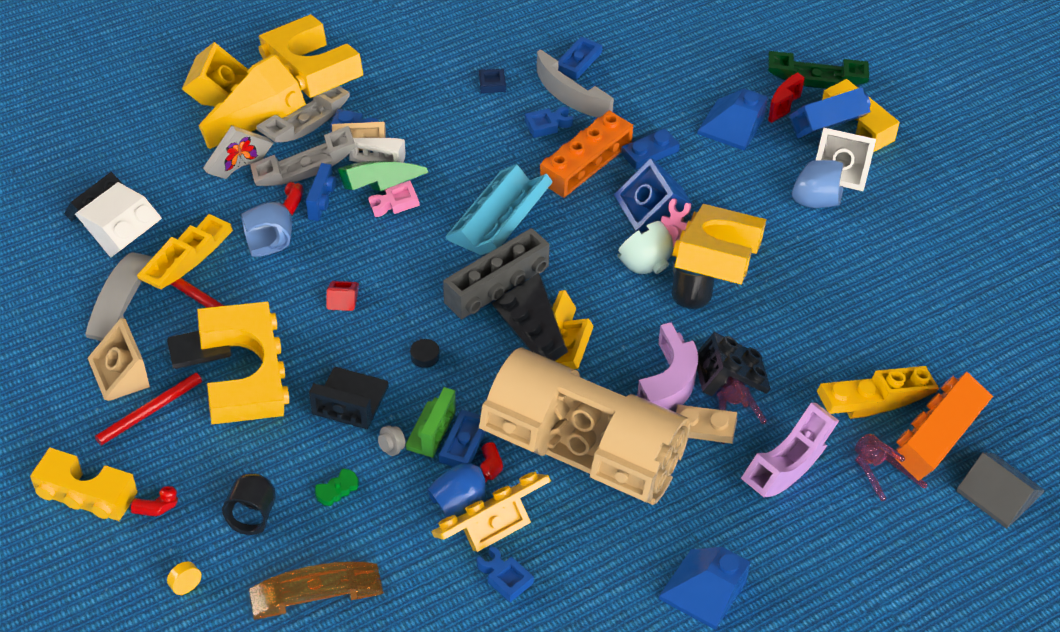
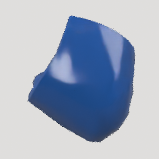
[427,463,486,517]

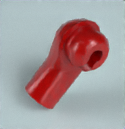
[283,182,304,216]
[480,442,503,482]
[131,486,178,517]

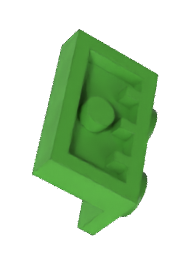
[406,387,456,458]

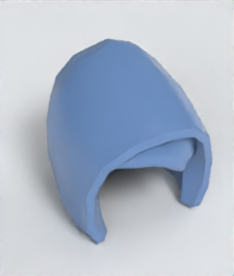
[792,160,843,208]
[241,202,292,257]

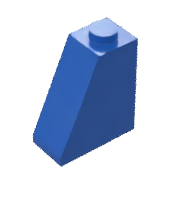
[789,87,871,139]

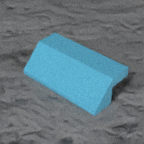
[445,164,553,255]

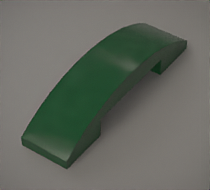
[768,51,869,88]

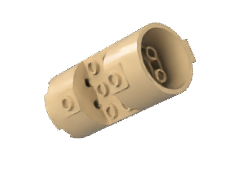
[479,348,691,505]

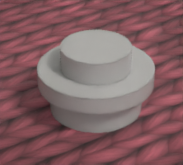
[378,426,405,456]

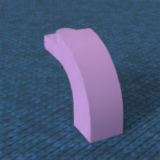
[637,322,698,412]
[741,403,839,497]

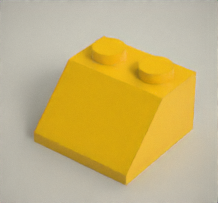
[182,42,248,106]

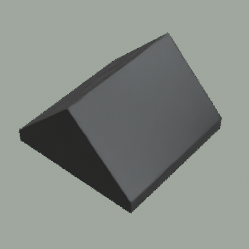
[957,452,1045,528]

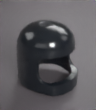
[672,260,714,309]
[222,473,276,535]

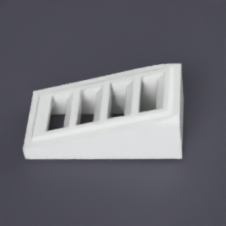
[349,138,405,163]

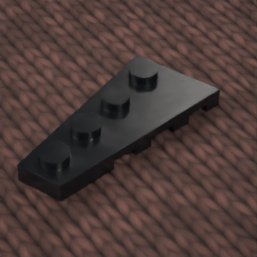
[492,273,568,361]

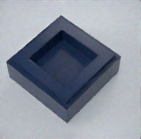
[479,69,506,93]

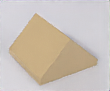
[88,318,150,401]

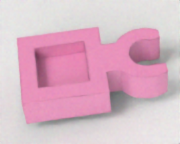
[368,181,420,217]
[661,199,691,248]

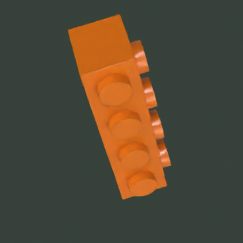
[540,110,633,198]
[892,371,993,481]

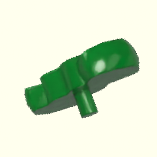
[315,469,359,506]

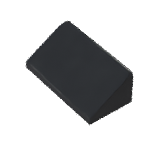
[167,331,232,369]

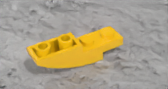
[817,366,939,419]

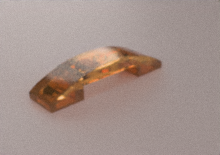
[249,562,383,620]

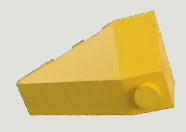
[199,54,306,149]

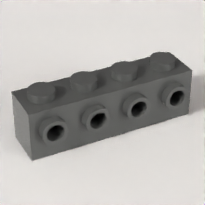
[443,228,550,320]

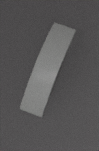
[537,49,614,118]
[257,86,350,142]
[250,126,356,186]
[86,252,153,341]

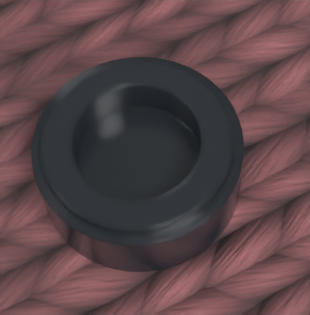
[410,339,440,368]

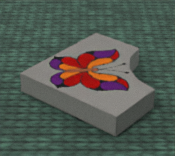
[203,126,273,179]

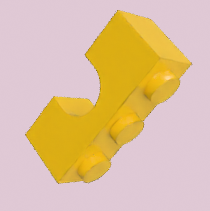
[822,79,899,152]
[30,447,138,521]

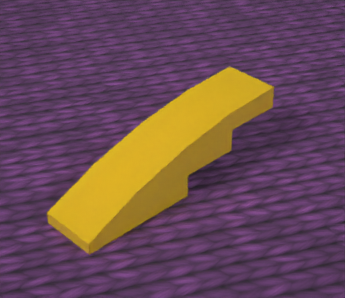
[137,214,233,290]

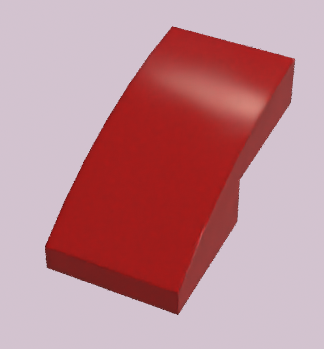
[768,72,805,123]

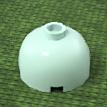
[617,221,673,274]

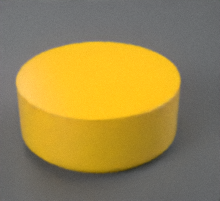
[167,561,201,595]

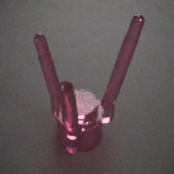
[717,376,767,444]
[855,434,927,501]

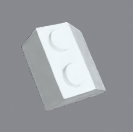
[816,128,876,191]
[75,182,162,258]

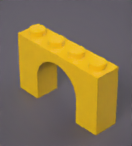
[259,14,363,98]
[672,204,767,285]
[197,302,289,425]

